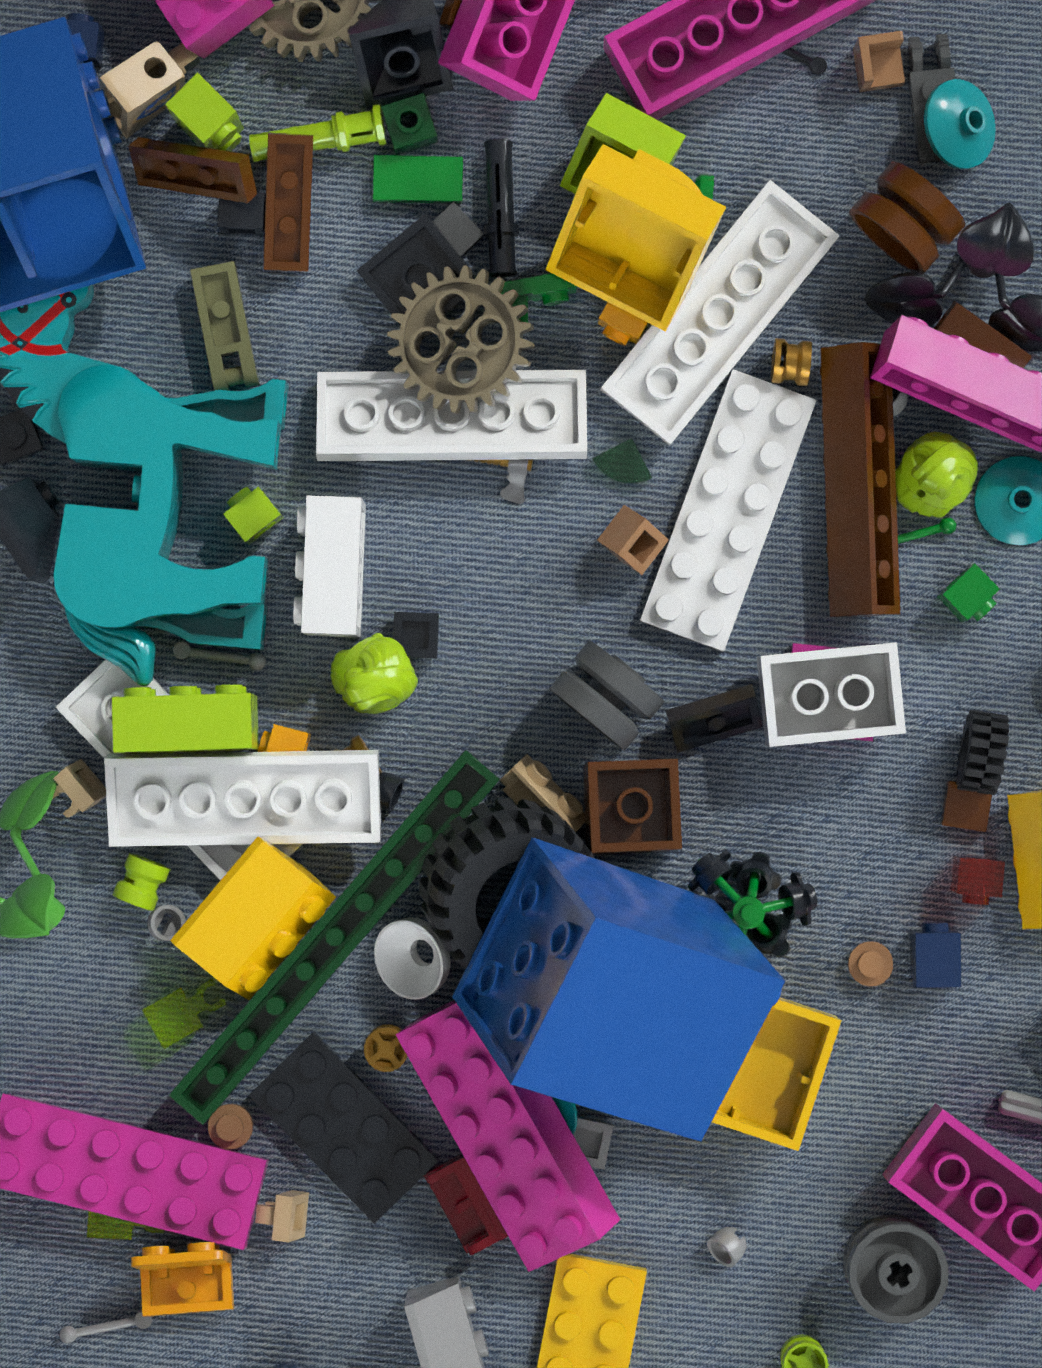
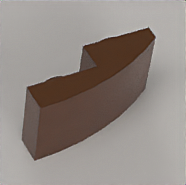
[934,301,1032,368]

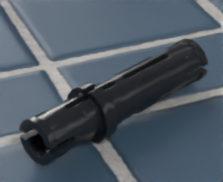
[483,139,519,278]

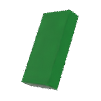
[373,155,463,204]

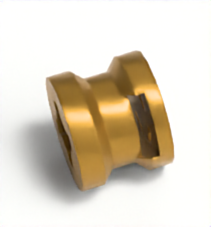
[771,338,812,386]
[364,1024,407,1072]

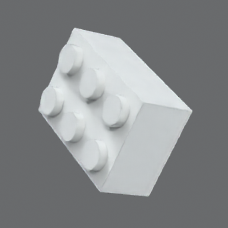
[293,495,366,638]
[757,642,906,747]

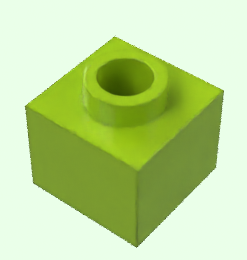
[223,486,284,545]

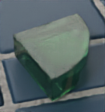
[592,438,652,484]

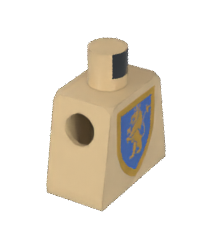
[100,41,200,138]

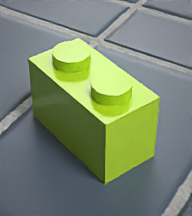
[165,72,244,152]

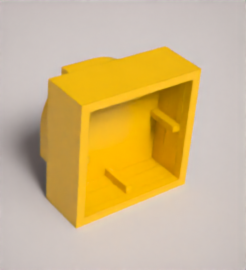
[545,144,726,332]
[712,997,842,1151]

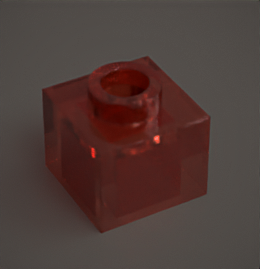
[951,856,1005,905]

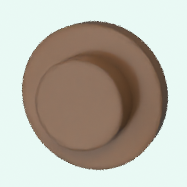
[848,941,893,986]
[208,1104,253,1149]

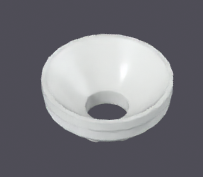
[374,917,451,1000]

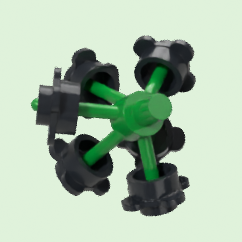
[688,850,817,958]

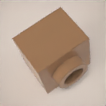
[597,505,669,575]

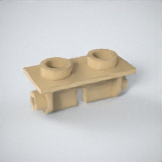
[499,754,585,833]

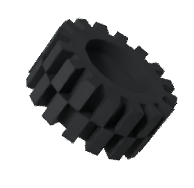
[956,710,1009,795]

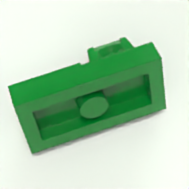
[501,273,577,330]

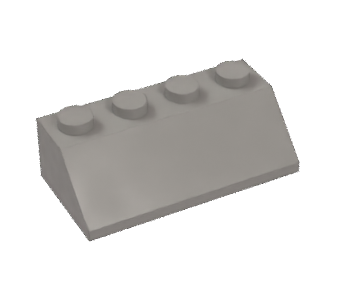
[404,1276,489,1368]

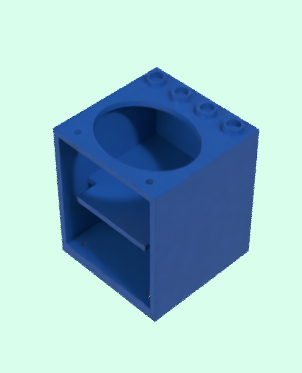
[0,17,146,312]
[452,837,785,1142]

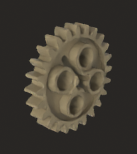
[249,0,381,62]
[387,265,535,414]

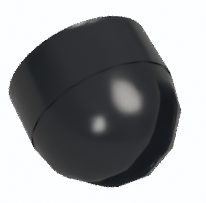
[379,772,404,812]

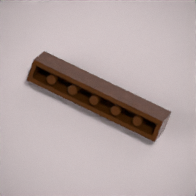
[820,342,900,617]

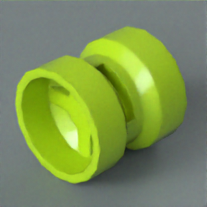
[112,853,171,911]
[780,1334,829,1368]

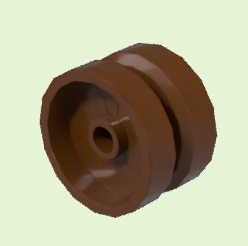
[849,161,966,274]

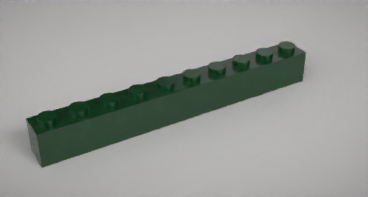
[169,750,500,1125]

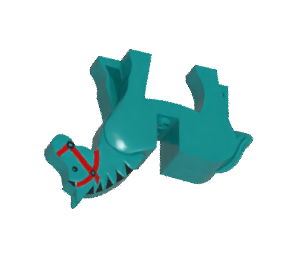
[0,285,289,686]

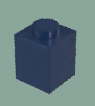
[910,922,962,988]

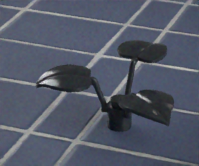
[864,202,1042,352]

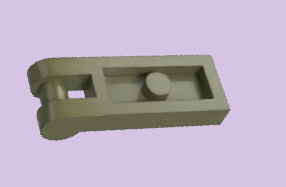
[190,261,260,391]

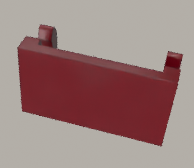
[424,1153,508,1255]

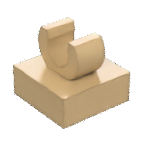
[53,759,106,818]
[255,1190,309,1243]

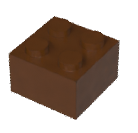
[583,759,682,855]

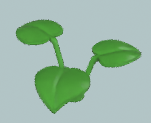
[0,770,65,938]

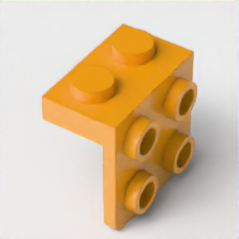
[131,1242,234,1317]

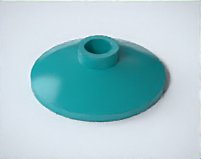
[924,79,996,169]
[974,456,1042,545]

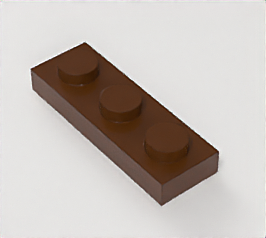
[264,133,313,272]
[128,137,257,203]

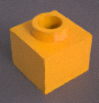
[598,302,648,346]
[258,724,311,752]

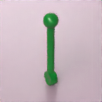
[898,517,957,544]

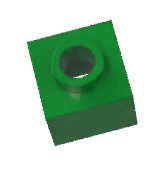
[937,563,1000,622]

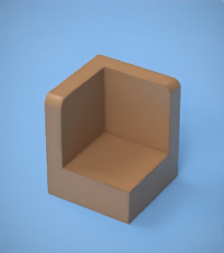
[853,31,905,93]

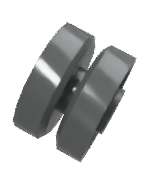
[549,640,665,751]
[843,1215,949,1324]

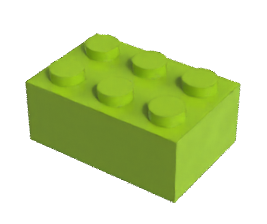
[112,685,259,754]

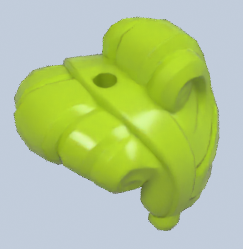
[895,431,978,518]
[330,633,418,714]

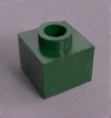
[381,93,438,155]

